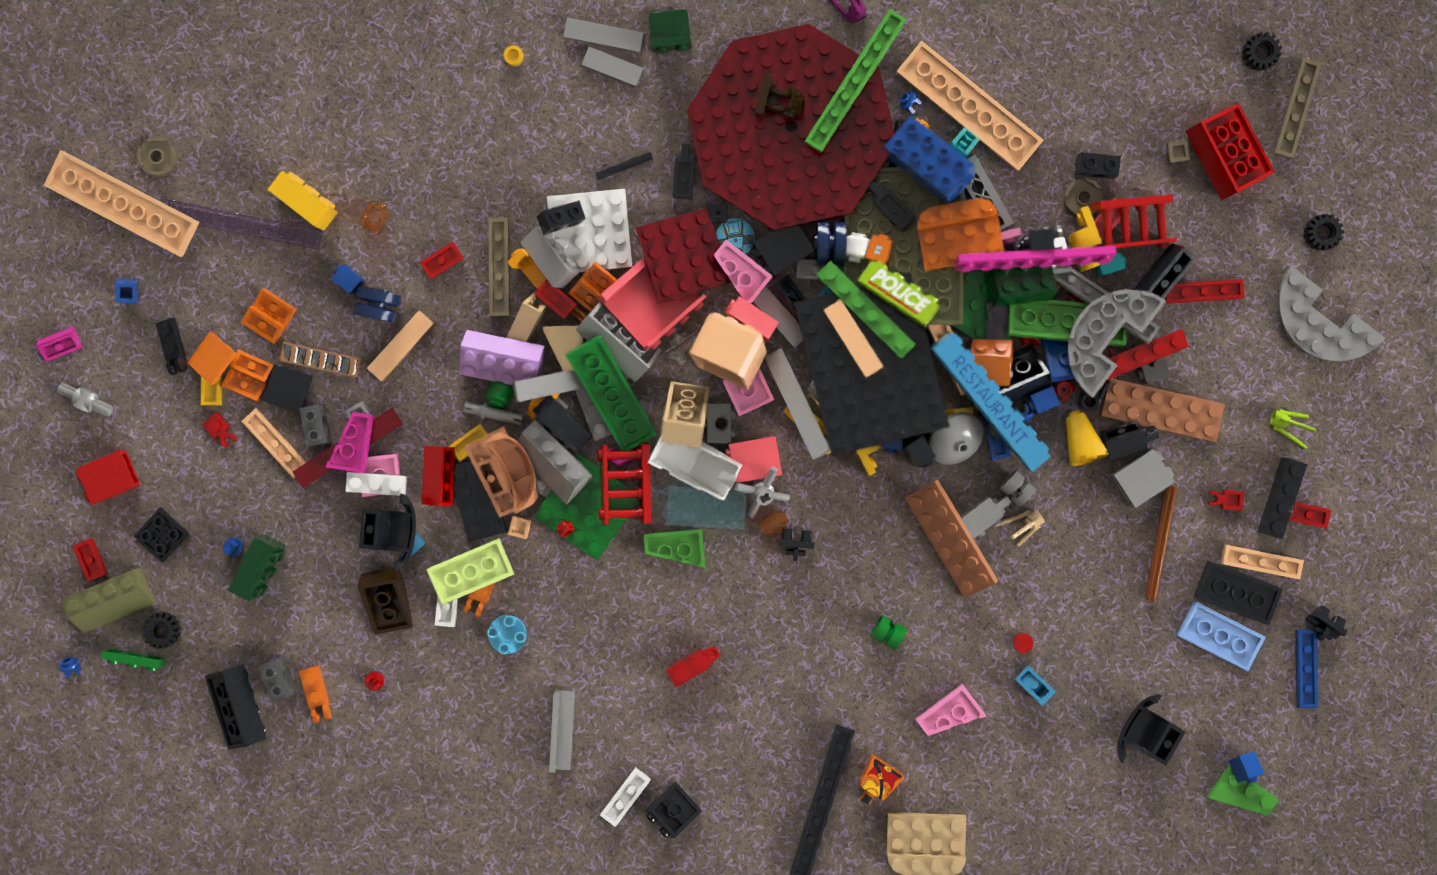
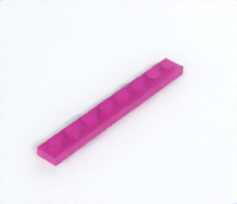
[954,246,1117,272]

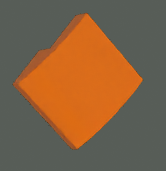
[568,261,617,312]
[241,288,297,344]
[187,331,237,385]
[221,349,274,403]

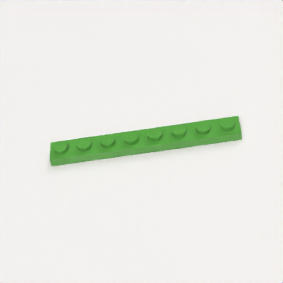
[805,9,907,153]

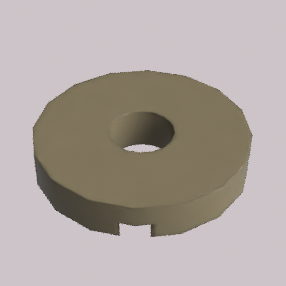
[137,137,177,177]
[1064,178,1104,216]

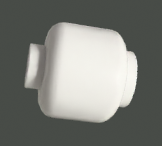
[846,233,871,263]

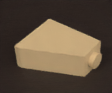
[506,291,549,343]
[543,325,585,371]

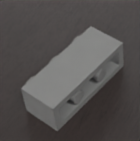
[520,227,579,288]

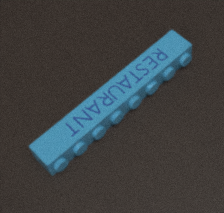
[930,333,1051,472]

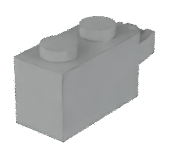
[960,495,1011,540]

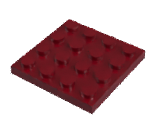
[634,208,731,304]

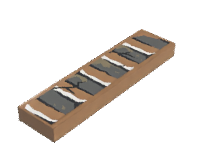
[279,342,361,378]

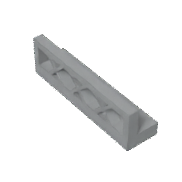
[966,154,1014,230]
[549,690,575,773]

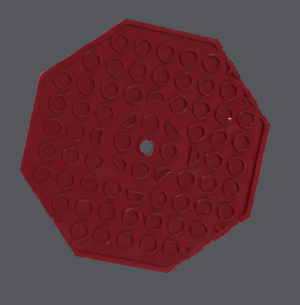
[687,24,895,231]

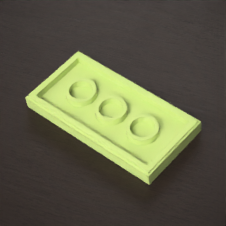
[426,538,514,605]

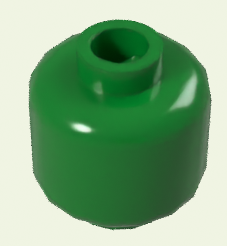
[485,381,514,409]

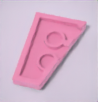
[714,239,772,304]
[916,684,986,736]

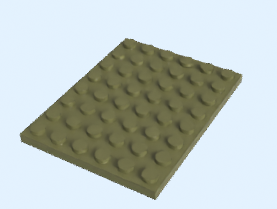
[844,168,965,325]

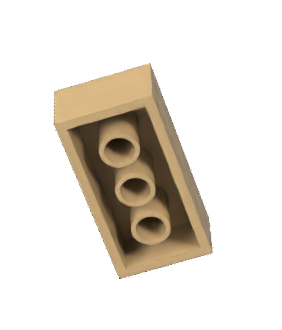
[661,381,710,447]

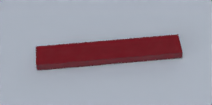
[293,408,403,488]

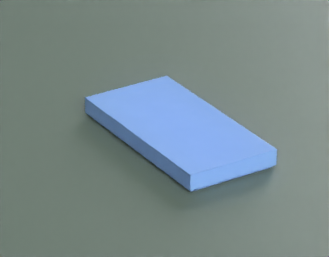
[1177,601,1266,672]

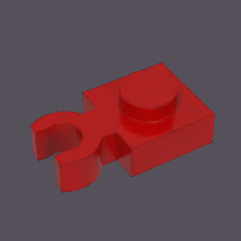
[202,412,237,448]
[1207,489,1244,511]

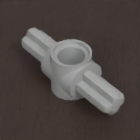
[57,383,113,417]

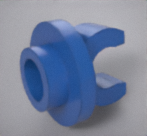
[899,92,921,113]
[1014,404,1034,423]
[223,538,243,557]
[59,657,81,678]

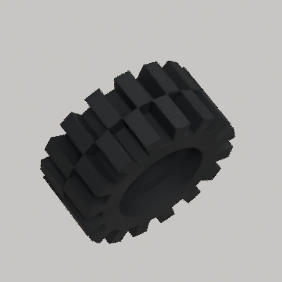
[1242,32,1282,71]
[1304,214,1344,251]
[141,612,181,649]

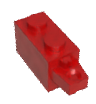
[666,645,721,688]

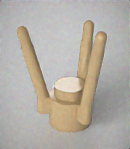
[996,510,1045,547]

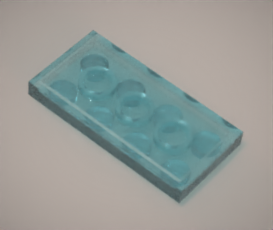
[666,486,747,529]

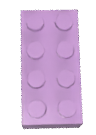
[459,330,544,385]

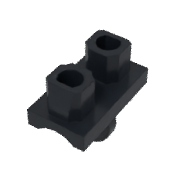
[778,528,815,561]
[1306,605,1347,641]

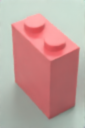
[725,297,779,344]
[726,436,782,483]

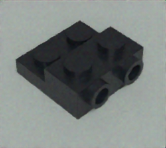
[645,782,702,839]

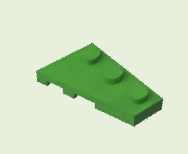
[643,529,706,568]
[1207,765,1279,816]

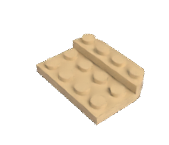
[886,812,966,875]

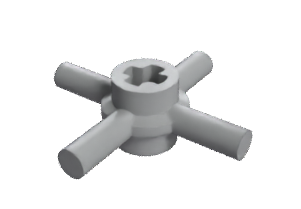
[735,467,790,518]

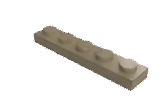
[1272,58,1322,159]
[488,218,510,317]

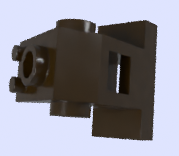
[755,74,805,119]

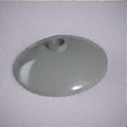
[928,412,984,465]

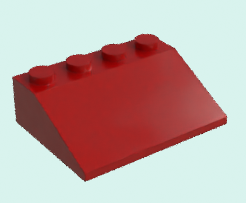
[1185,103,1275,201]

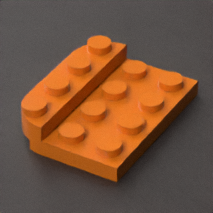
[917,198,1004,272]

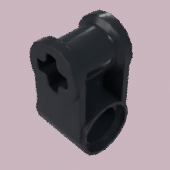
[1077,380,1110,411]

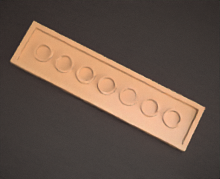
[896,41,1043,172]
[44,150,199,257]

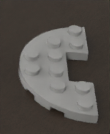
[1277,266,1385,361]
[1068,289,1166,398]

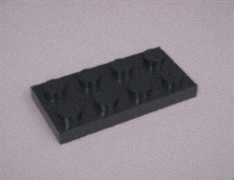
[453,461,507,542]
[1194,561,1283,626]

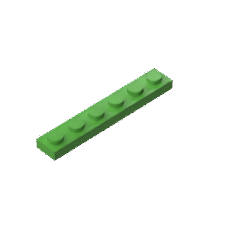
[816,261,915,359]

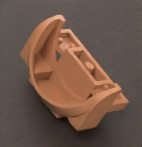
[464,426,538,517]

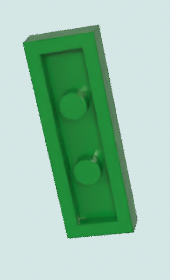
[101,649,166,671]

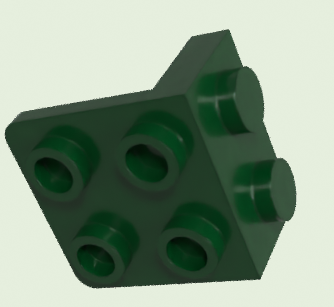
[649,9,692,54]

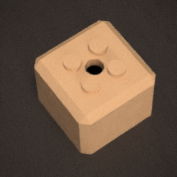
[690,313,767,390]

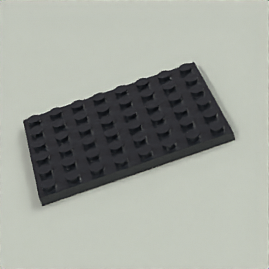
[795,273,950,457]

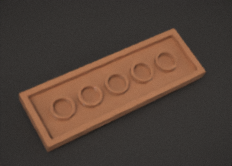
[1100,378,1225,442]
[904,479,998,598]

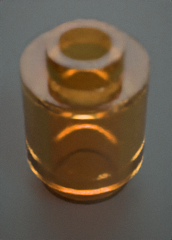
[759,510,789,536]

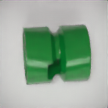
[870,615,907,650]

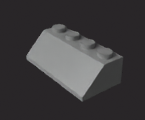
[576,301,661,382]
[518,420,594,505]

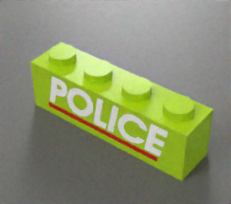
[858,261,939,328]

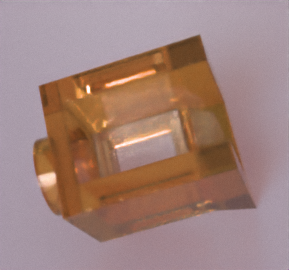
[359,201,389,235]

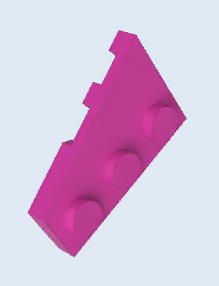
[325,412,374,473]

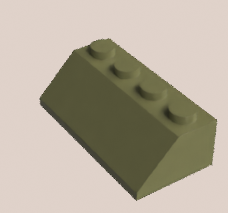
[61,568,156,633]

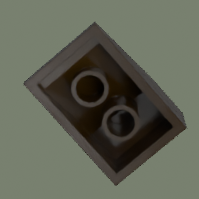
[357,568,413,635]

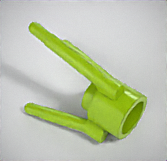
[1270,409,1316,449]

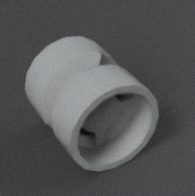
[999,470,1037,507]

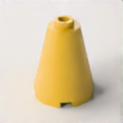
[1065,410,1109,467]

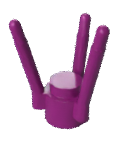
[830,0,867,24]

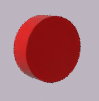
[1013,633,1034,653]

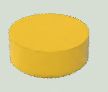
[503,45,524,66]

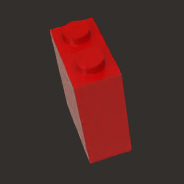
[76,450,141,505]

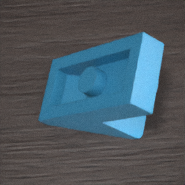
[1015,665,1056,706]

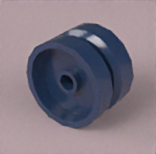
[814,221,846,266]
[353,287,401,323]

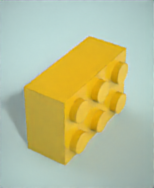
[267,171,338,231]

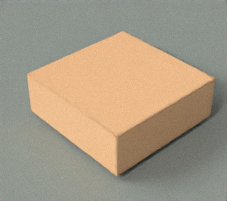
[508,516,532,539]

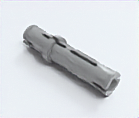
[463,401,524,426]

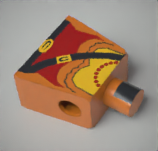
[859,753,904,805]

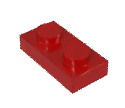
[420,241,464,280]
[534,279,578,319]
[1289,502,1331,529]
[72,538,108,582]

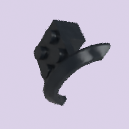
[359,493,416,572]
[1117,694,1186,766]

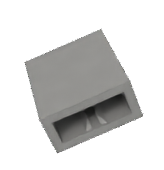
[1110,449,1175,508]

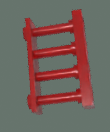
[1091,194,1177,248]
[597,444,652,524]

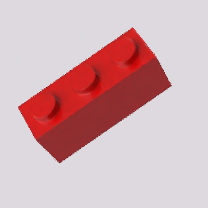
[421,446,455,506]

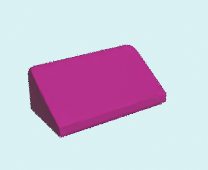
[36,326,82,362]

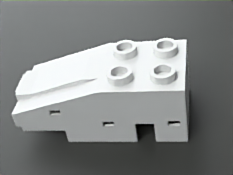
[648,437,742,500]

